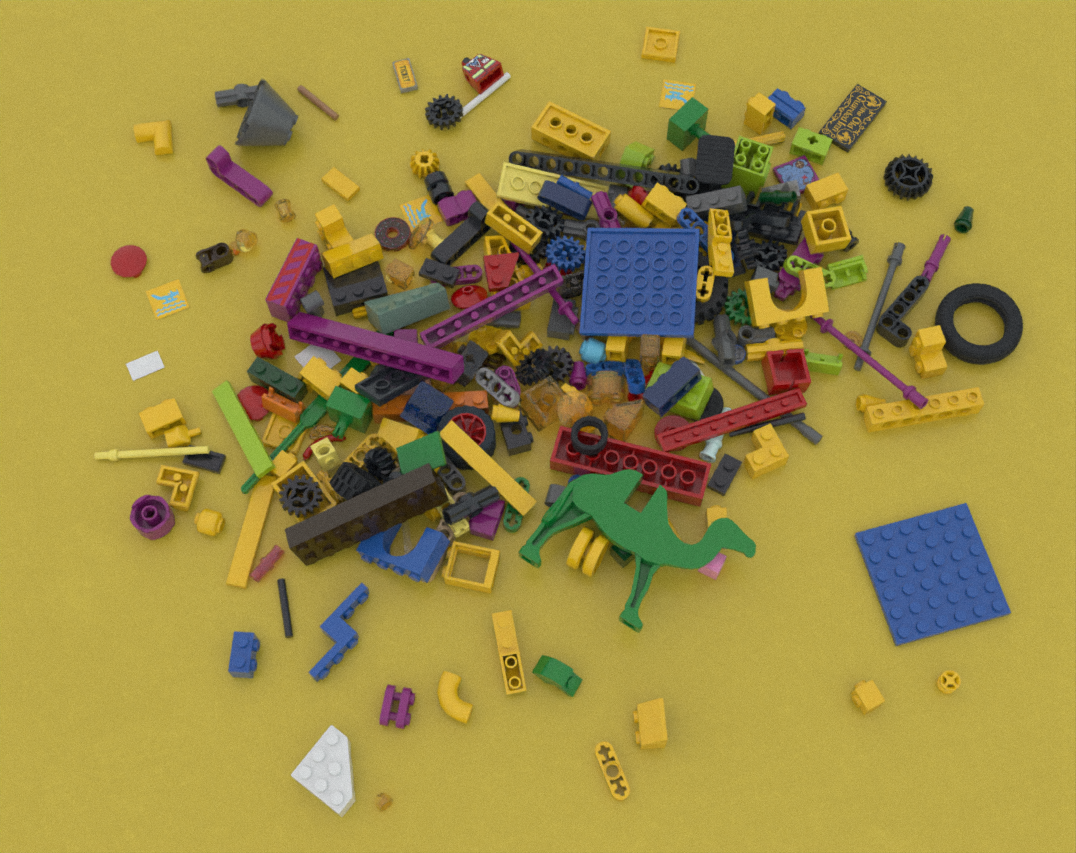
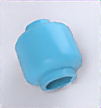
[579,338,606,364]

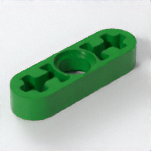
[503,477,530,533]

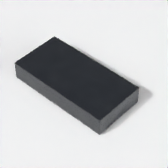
[182,445,226,474]

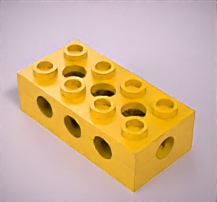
[531,101,611,168]

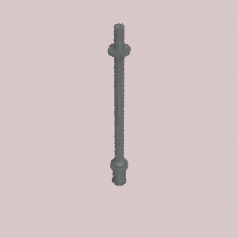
[854,242,906,371]

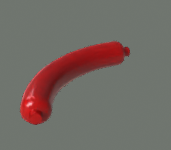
[303,434,346,461]

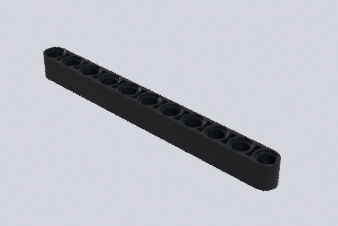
[509,149,703,194]

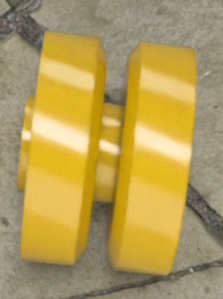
[566,526,610,577]

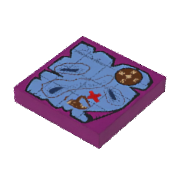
[772,155,819,195]

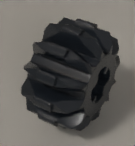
[363,446,397,480]

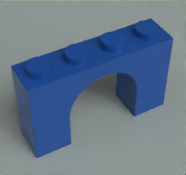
[356,523,450,583]

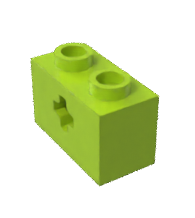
[789,127,833,166]

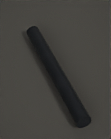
[729,412,806,437]

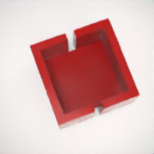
[761,349,811,396]

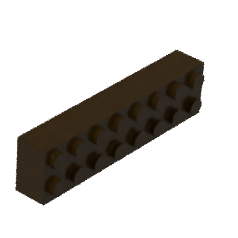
[285,463,449,566]

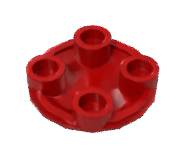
[110,245,147,278]
[237,385,269,421]

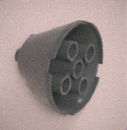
[235,78,299,146]

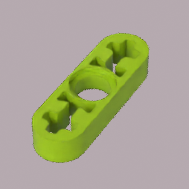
[783,255,835,289]

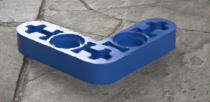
[586,359,646,394]

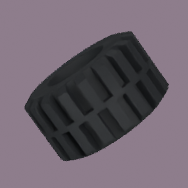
[329,462,381,500]

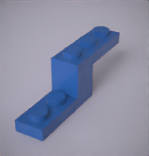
[308,583,369,682]

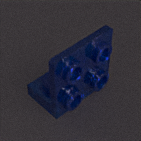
[400,381,454,434]

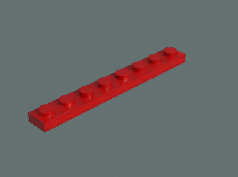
[656,388,807,453]

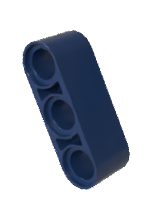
[537,180,592,220]

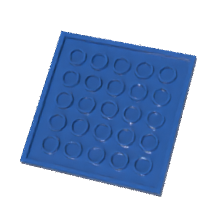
[579,228,700,338]
[854,503,1011,646]

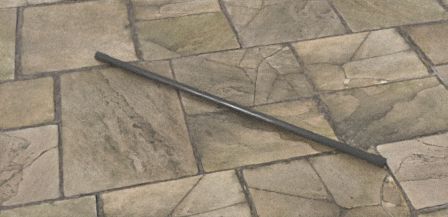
[515,204,823,445]

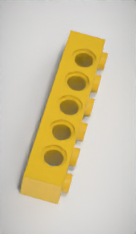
[863,387,984,433]

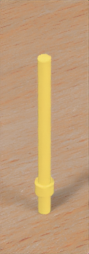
[94,446,210,461]

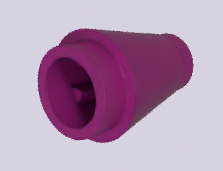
[569,361,588,390]

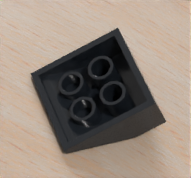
[323,261,388,316]

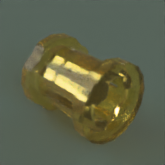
[274,199,296,223]

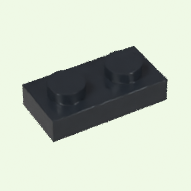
[419,258,460,288]
[707,454,742,496]

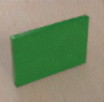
[396,431,447,474]

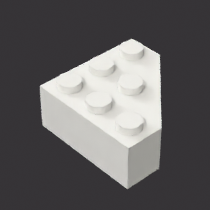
[291,725,356,817]

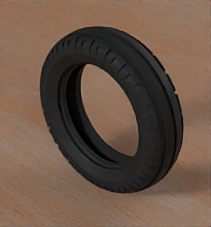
[935,283,1023,365]

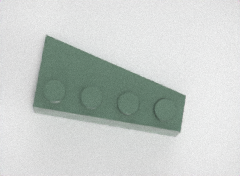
[364,283,450,334]

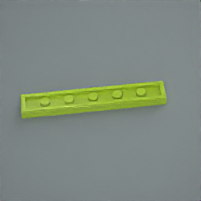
[212,380,276,478]

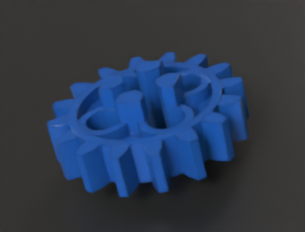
[545,235,586,273]

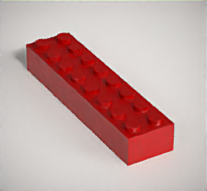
[550,426,712,507]

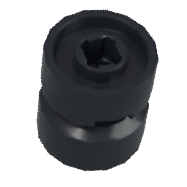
[424,171,454,205]

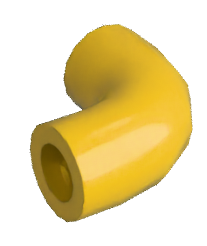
[437,671,474,724]

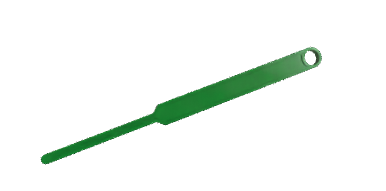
[241,328,401,494]

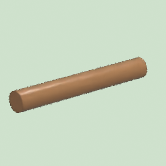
[297,85,339,120]

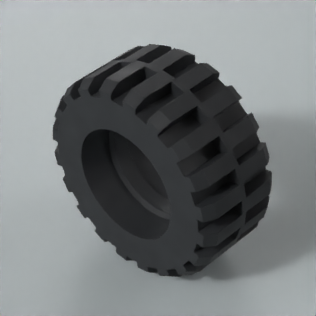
[695,251,728,325]

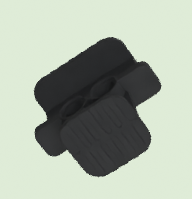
[695,135,735,194]

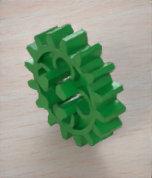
[724,288,752,327]

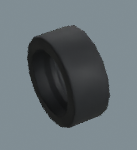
[571,416,608,456]

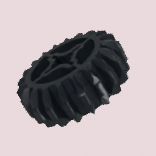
[883,154,933,201]

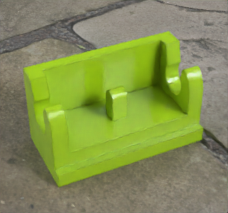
[826,255,868,290]
[804,348,843,375]

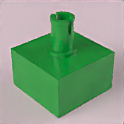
[666,97,710,151]
[325,386,373,439]

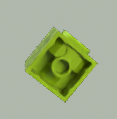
[721,136,774,199]

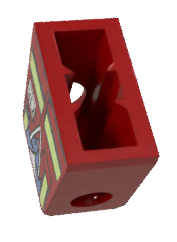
[462,54,504,95]

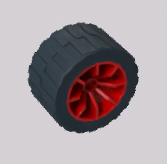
[438,405,496,470]

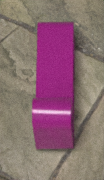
[206,145,273,207]

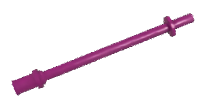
[499,233,579,325]
[810,315,929,409]

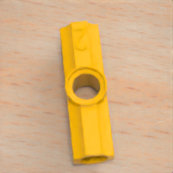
[745,338,804,362]

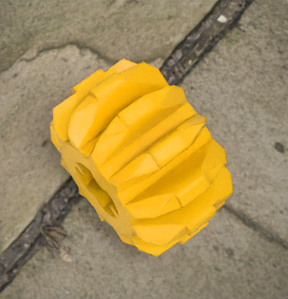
[410,148,440,178]

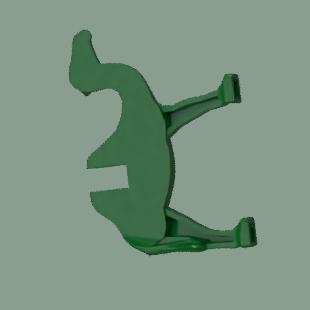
[518,469,756,633]

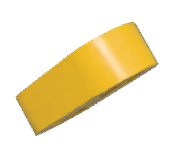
[696,266,715,302]

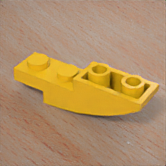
[708,208,734,277]
[492,610,527,695]

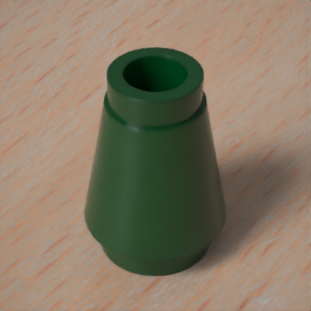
[954,206,974,233]

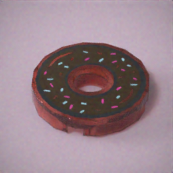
[374,217,411,252]

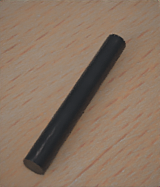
[277,578,293,638]

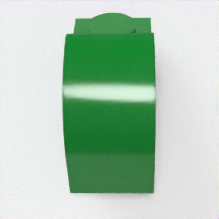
[532,655,583,697]

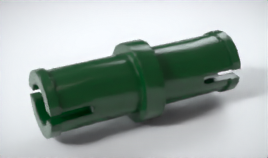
[759,190,797,204]

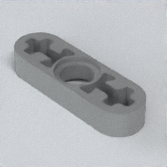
[475,368,520,408]

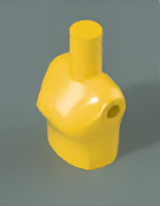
[164,425,202,448]

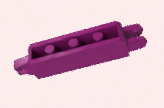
[774,237,824,302]

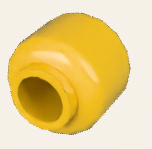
[194,508,225,536]

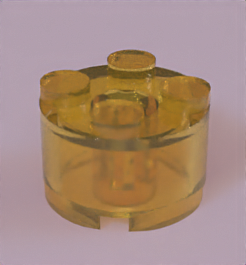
[587,371,626,407]

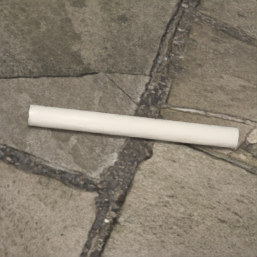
[460,72,511,118]

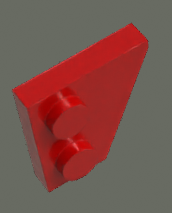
[483,252,519,292]

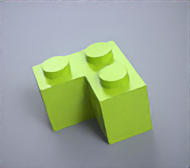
[619,141,655,188]

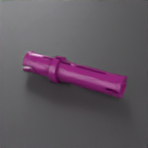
[921,234,951,283]

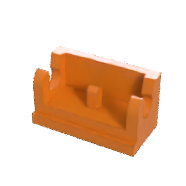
[262,387,306,423]

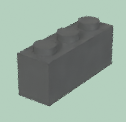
[686,186,747,222]

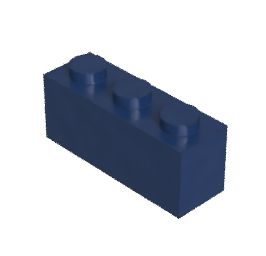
[642,356,702,417]

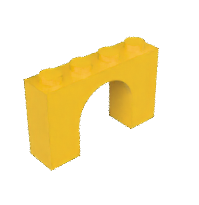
[744,267,829,329]
[605,336,687,366]

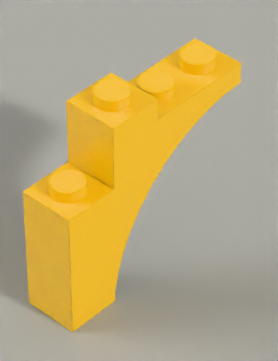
[377,417,440,473]

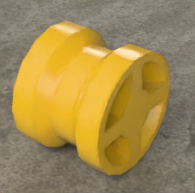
[936,670,961,694]

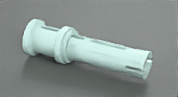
[699,407,732,463]

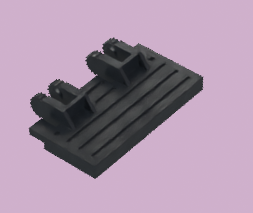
[732,191,806,245]

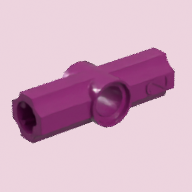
[591,191,621,228]

